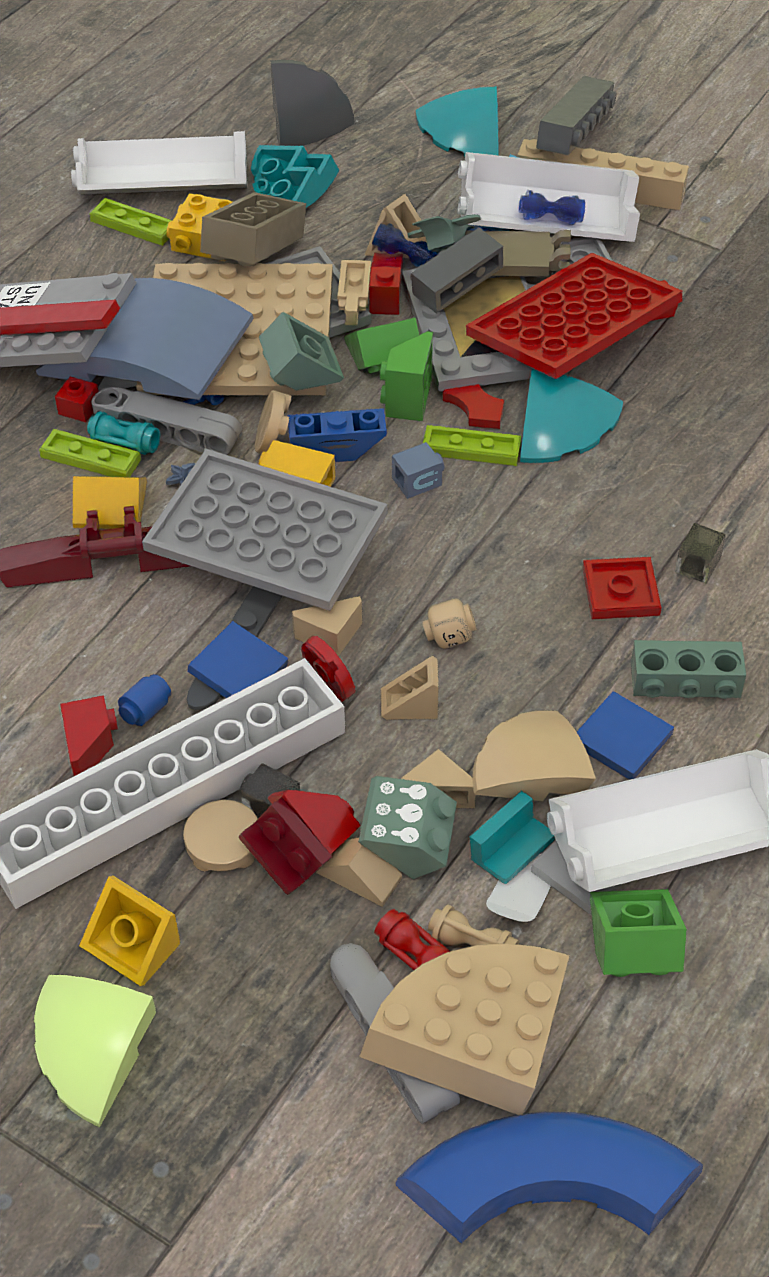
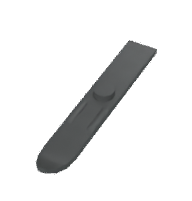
[187,586,282,710]

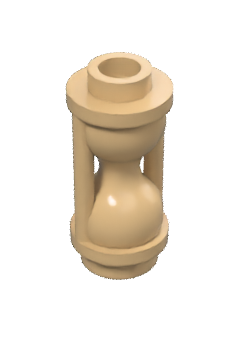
[428,904,520,946]

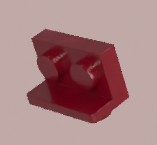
[239,797,332,895]

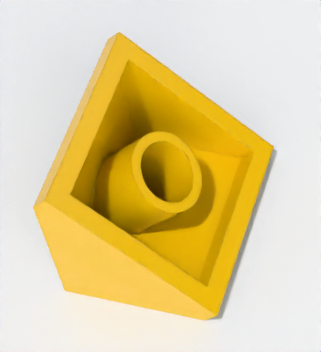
[73,476,147,529]
[79,875,180,986]

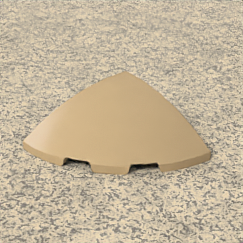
[473,711,596,801]

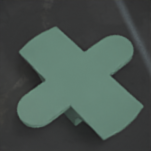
[408,214,481,253]

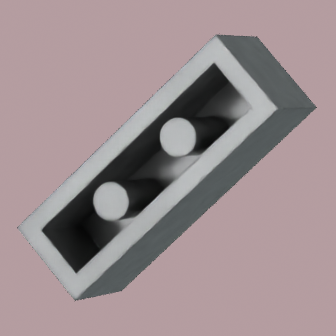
[411,227,503,314]

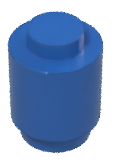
[118,674,171,726]

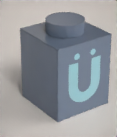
[392,442,445,499]

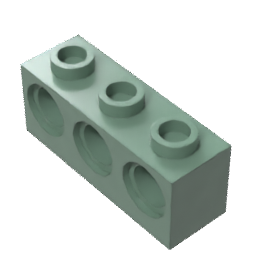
[631,640,746,699]

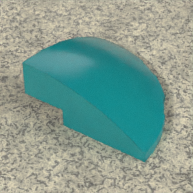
[416,86,499,157]
[251,145,340,208]
[520,369,623,463]

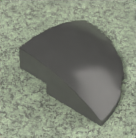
[270,60,354,146]

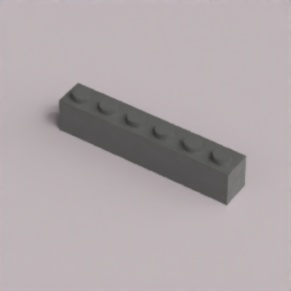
[536,76,617,155]

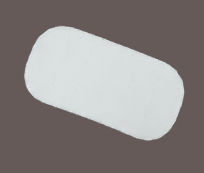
[486,854,551,922]

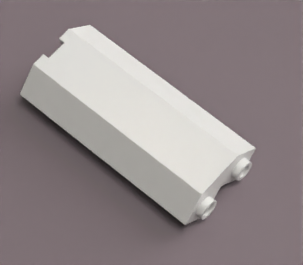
[71,131,247,195]
[458,152,640,242]
[547,749,769,892]

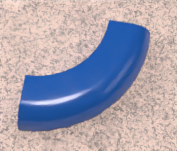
[396,1112,703,1243]

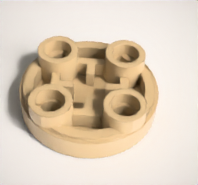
[255,390,291,454]
[183,800,258,871]

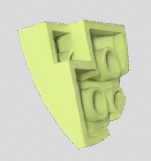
[34,975,156,1127]

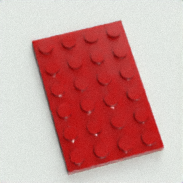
[466,253,683,379]

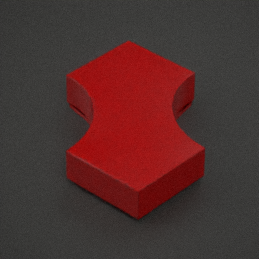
[443,384,505,429]

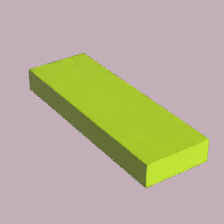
[89,198,172,246]
[423,425,521,466]
[39,429,141,477]

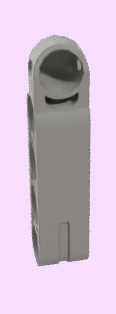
[91,386,242,455]
[330,943,460,1124]

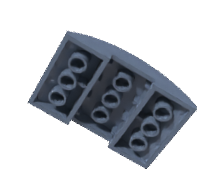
[36,278,254,400]

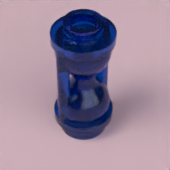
[519,190,585,225]
[372,223,439,267]

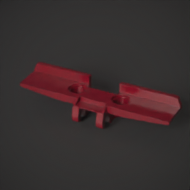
[0,506,191,587]

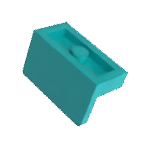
[470,791,555,884]

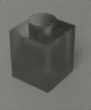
[675,523,726,584]
[240,763,300,818]

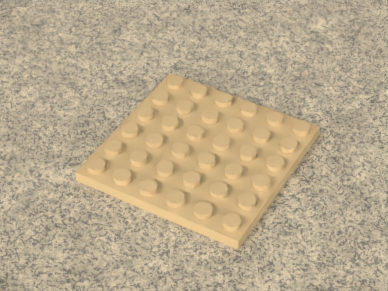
[136,263,333,395]

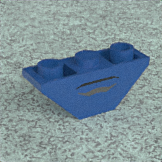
[287,408,387,462]

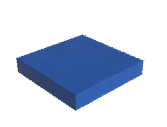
[188,621,288,698]
[577,691,674,780]

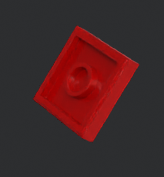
[582,557,662,619]

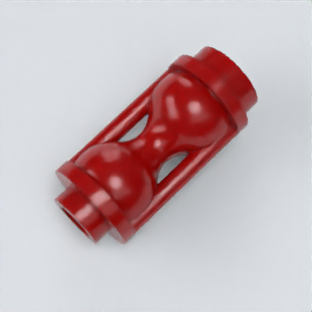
[374,909,451,970]

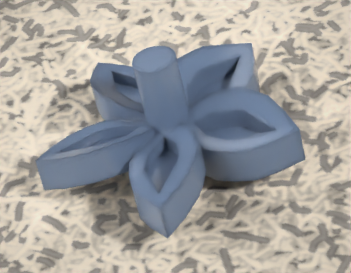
[166,463,195,486]

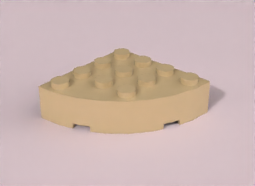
[359,943,570,1115]

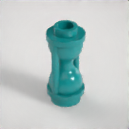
[87,411,161,455]

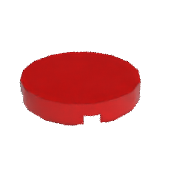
[301,636,356,702]

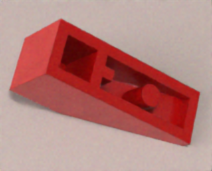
[369,253,403,315]

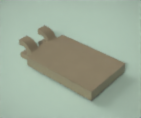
[465,230,571,277]

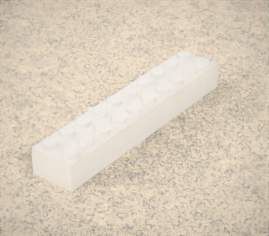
[0,658,345,909]

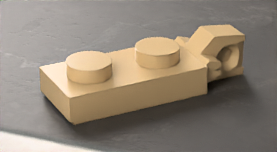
[337,260,371,326]

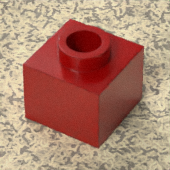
[55,376,99,423]

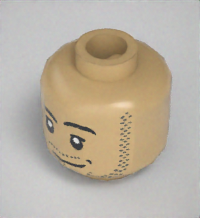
[422,599,477,649]

